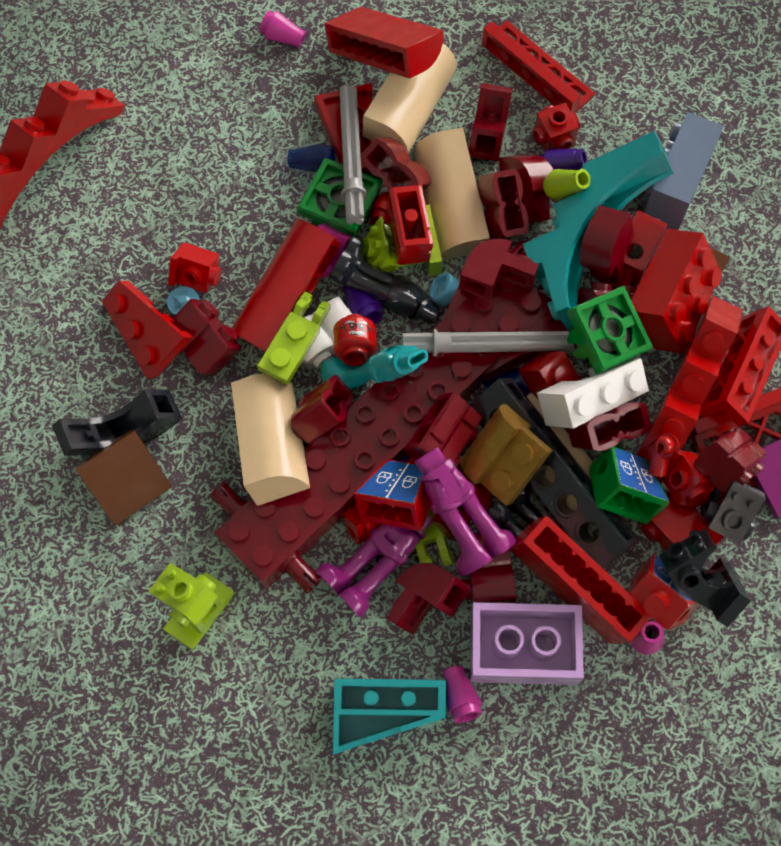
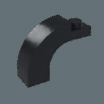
[52,389,182,462]

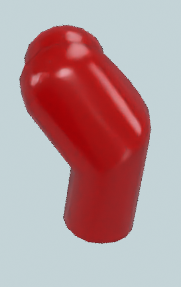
[649,433,680,477]

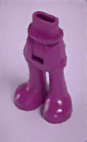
[414,447,517,577]
[316,514,433,618]

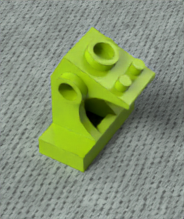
[363,205,442,277]
[148,563,235,651]

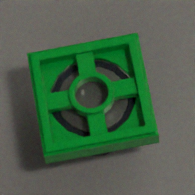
[297,158,383,237]
[566,286,653,374]

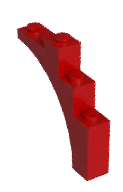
[0,80,125,229]
[636,296,743,484]

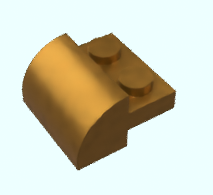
[460,404,553,506]

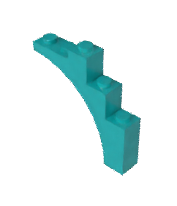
[524,130,674,330]

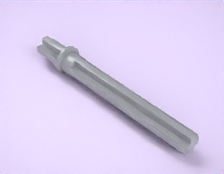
[340,85,367,225]
[402,329,576,356]

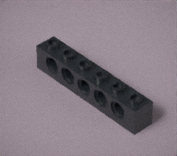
[469,377,639,569]

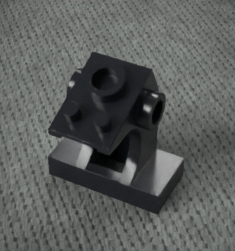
[699,480,766,544]
[660,528,751,627]

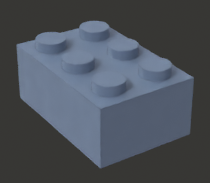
[640,112,724,230]

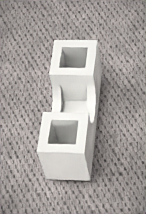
[537,358,649,428]

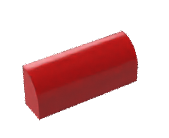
[324,6,444,79]
[231,218,341,352]
[509,515,652,644]

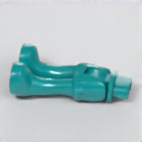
[321,345,428,391]

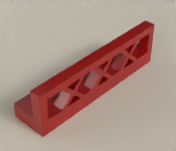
[481,20,595,113]
[699,306,781,426]

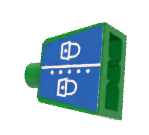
[589,442,670,524]

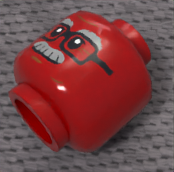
[333,314,377,366]

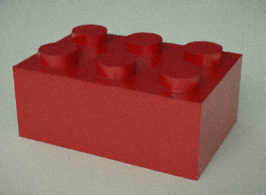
[631,228,722,354]

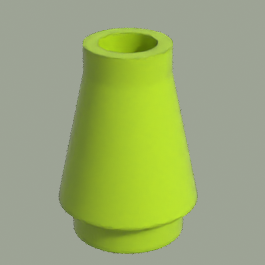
[543,169,591,201]

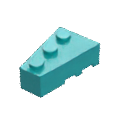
[333,678,446,755]

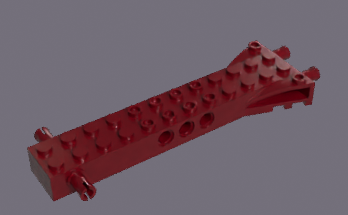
[210,241,572,594]

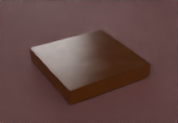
[75,429,173,526]

